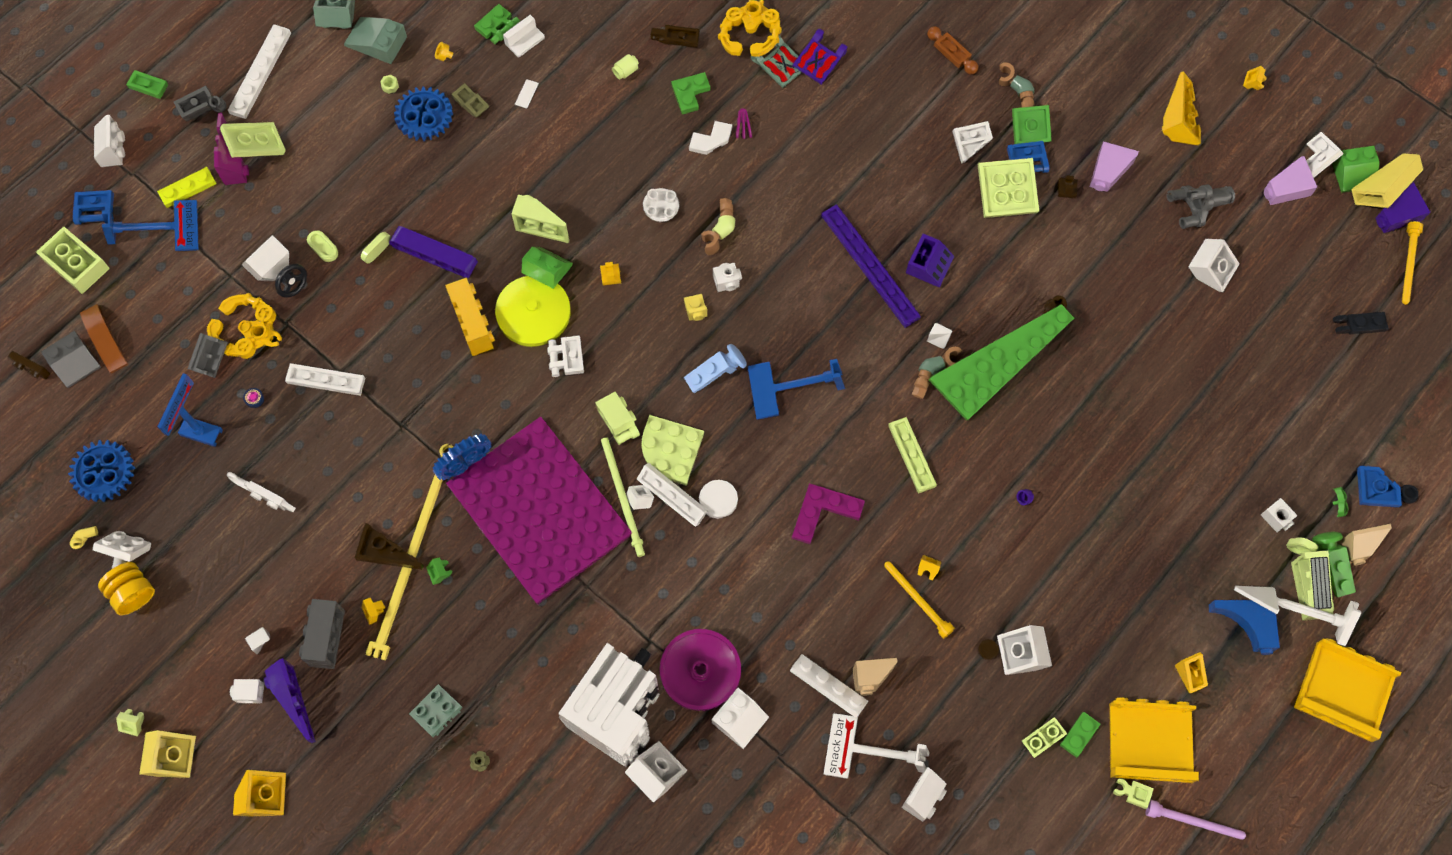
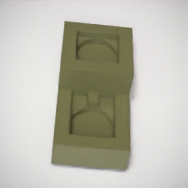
[452,83,489,118]

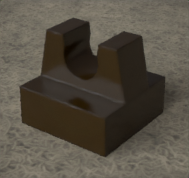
[1058,175,1078,199]

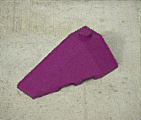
[214,113,249,185]

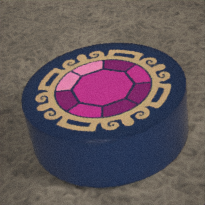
[243,388,264,408]

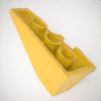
[1162,71,1201,145]

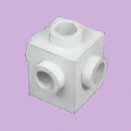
[713,263,742,292]

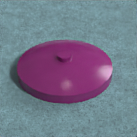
[660,629,741,711]

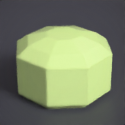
[380,75,399,94]

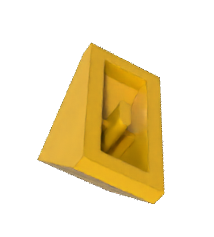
[1175,652,1208,694]

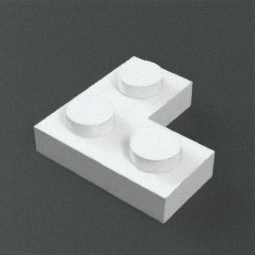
[1306,132,1343,178]

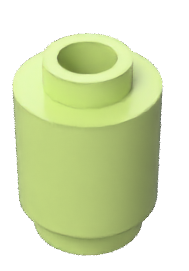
[612,54,639,80]

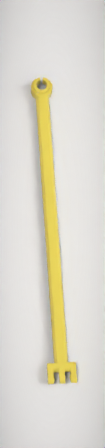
[366,444,453,660]

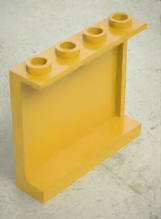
[1294,638,1402,742]

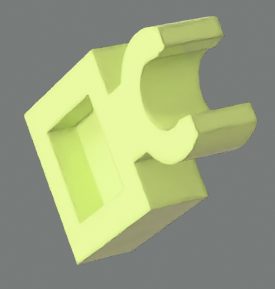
[1113,779,1154,809]

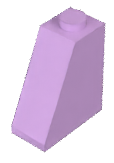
[1090,142,1139,192]
[1264,156,1317,205]

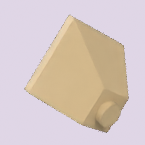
[1338,524,1392,566]

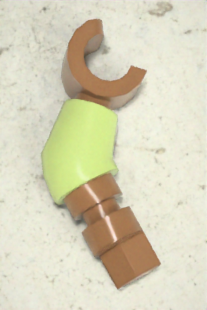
[701,198,735,255]

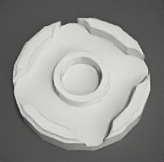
[699,480,738,519]

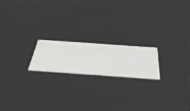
[515,79,539,108]

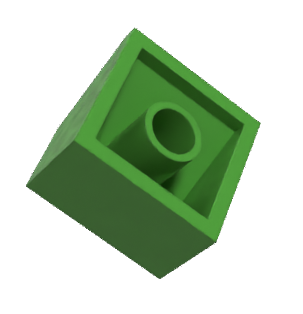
[1332,146,1379,193]
[522,247,573,289]

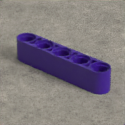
[389,226,478,278]

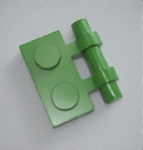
[474,4,520,44]

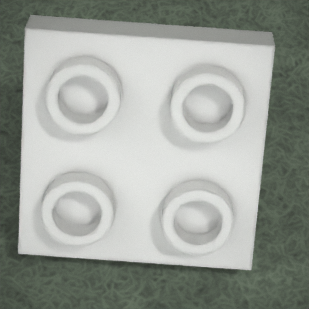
[93,531,151,569]

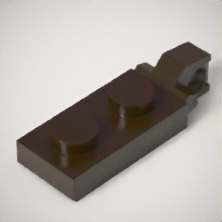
[650,25,700,48]

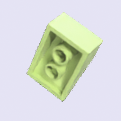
[512,195,569,243]

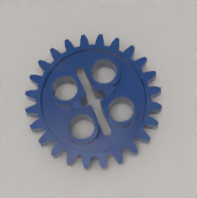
[394,86,453,141]
[433,434,492,480]
[68,440,135,502]

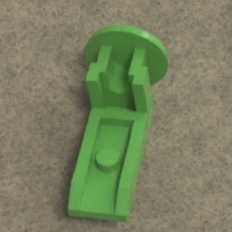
[1312,532,1356,597]

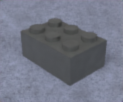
[299,599,345,669]

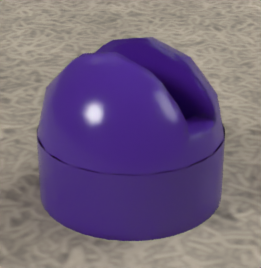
[1016,489,1034,505]

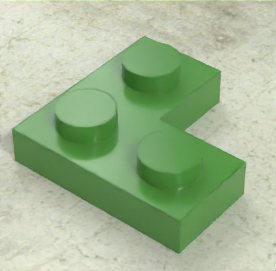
[671,72,710,114]

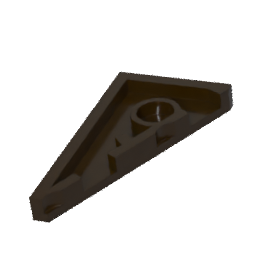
[354,523,424,570]

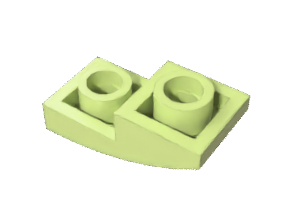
[1022,717,1067,758]

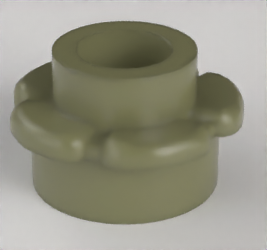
[470,751,490,772]

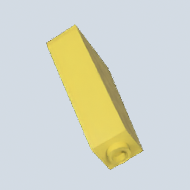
[1352,154,1423,208]

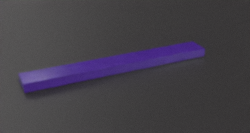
[821,204,921,328]

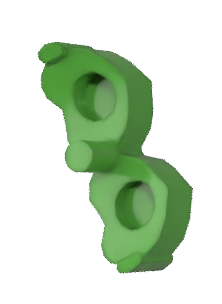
[1333,487,1349,517]

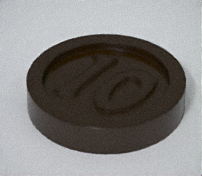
[978,639,999,660]

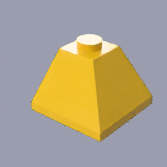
[233,770,286,816]

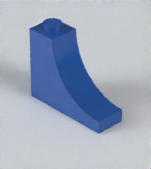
[1209,600,1280,655]

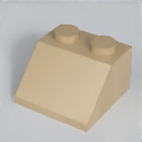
[853,658,897,696]

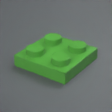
[1012,105,1051,144]

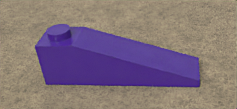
[264,658,316,743]

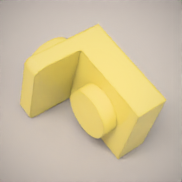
[684,294,707,321]

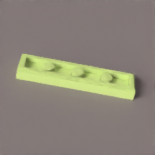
[888,417,937,493]

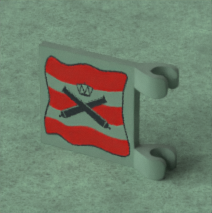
[751,35,802,88]

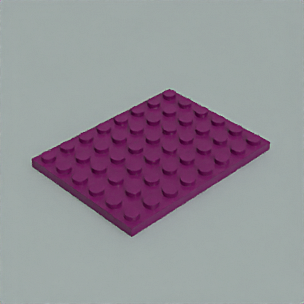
[446,416,632,605]

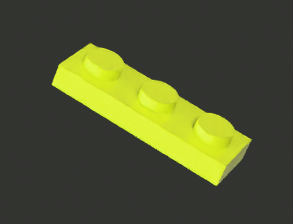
[157,167,217,208]

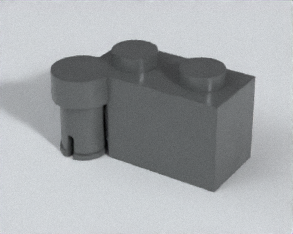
[174,86,226,122]

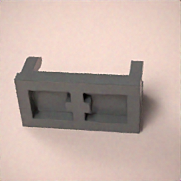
[187,333,228,378]

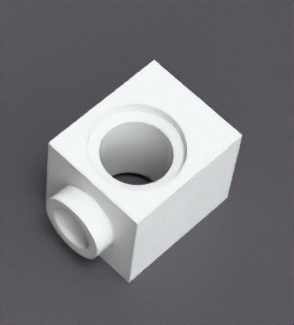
[1261,498,1297,532]
[230,679,264,703]

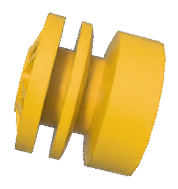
[98,562,155,615]

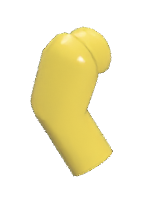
[70,526,98,549]

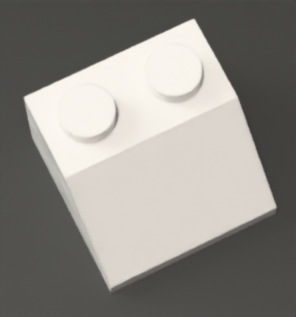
[1189,239,1239,292]
[997,625,1052,675]
[712,688,769,749]
[625,741,687,802]
[902,767,947,822]

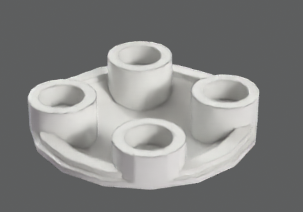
[643,188,679,222]

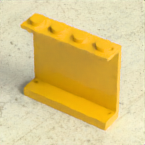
[1109,698,1199,783]

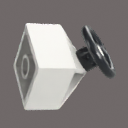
[242,235,307,298]

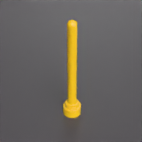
[1402,221,1423,305]
[884,561,955,639]

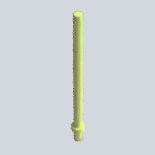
[601,438,645,557]

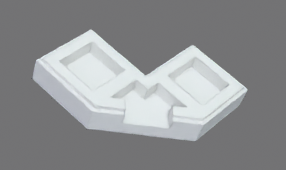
[689,121,732,155]

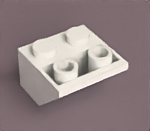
[94,115,125,167]

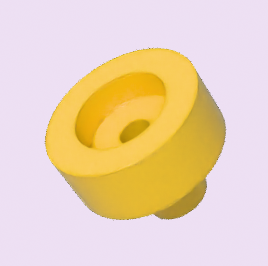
[435,42,453,61]

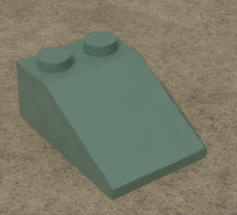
[313,0,355,29]
[344,17,407,64]

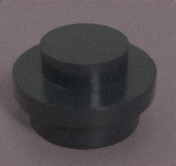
[1400,485,1418,504]

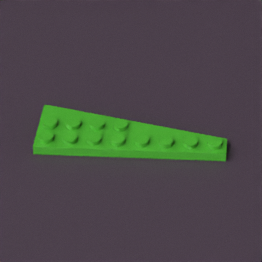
[928,304,1074,420]

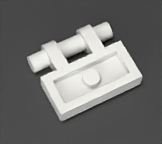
[547,336,584,377]

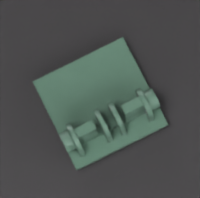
[409,684,462,738]

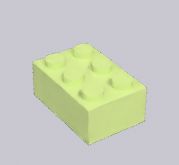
[36,227,110,294]

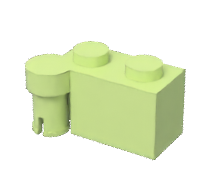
[595,392,640,445]

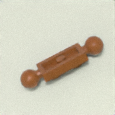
[927,26,978,74]

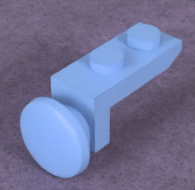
[684,344,747,393]

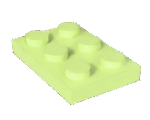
[220,122,285,157]

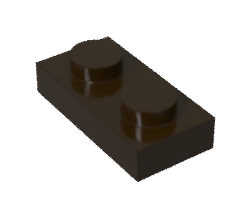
[8,351,50,380]

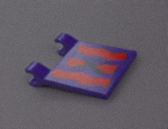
[792,29,847,85]

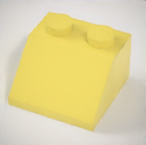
[139,730,196,778]

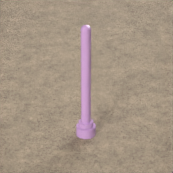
[1146,799,1246,839]

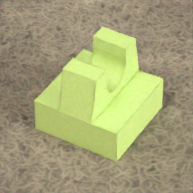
[116,709,144,736]

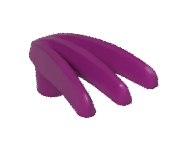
[736,108,752,139]

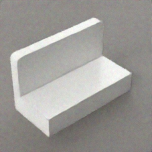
[503,15,545,57]

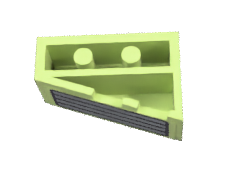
[1291,551,1334,620]

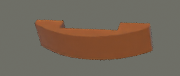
[80,304,128,373]

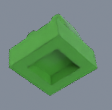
[426,557,452,585]

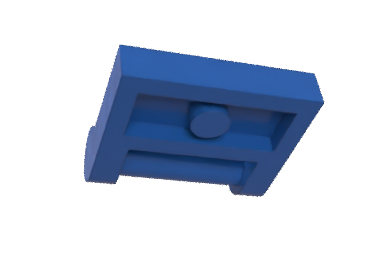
[1007,141,1049,173]
[73,190,114,225]

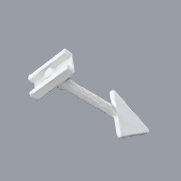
[1234,586,1361,646]

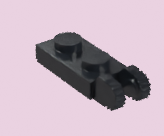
[1333,312,1389,335]

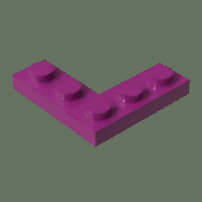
[792,483,865,544]

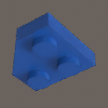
[1357,466,1402,508]

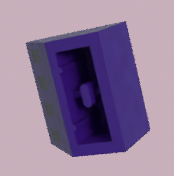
[906,234,954,288]

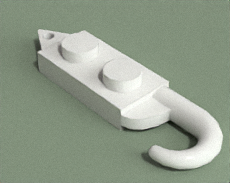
[227,472,296,512]

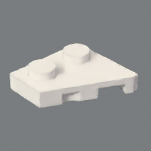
[952,121,993,163]

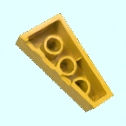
[445,278,495,356]

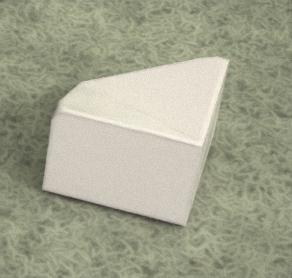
[927,323,952,349]
[626,485,654,509]
[245,628,270,654]

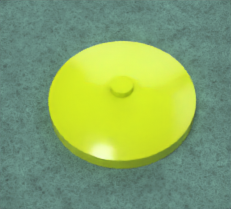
[495,276,571,347]

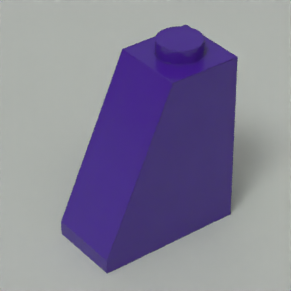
[1376,182,1430,233]

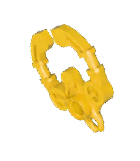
[718,0,782,57]
[207,293,282,359]

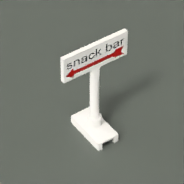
[824,714,929,779]

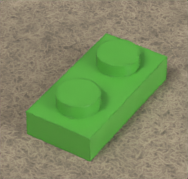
[126,70,168,99]
[1060,712,1100,758]

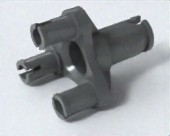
[1166,184,1235,229]

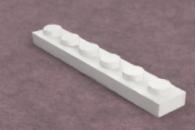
[228,24,291,119]

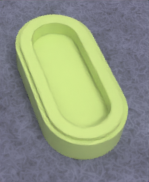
[307,231,338,262]
[361,232,391,264]
[1286,538,1319,555]

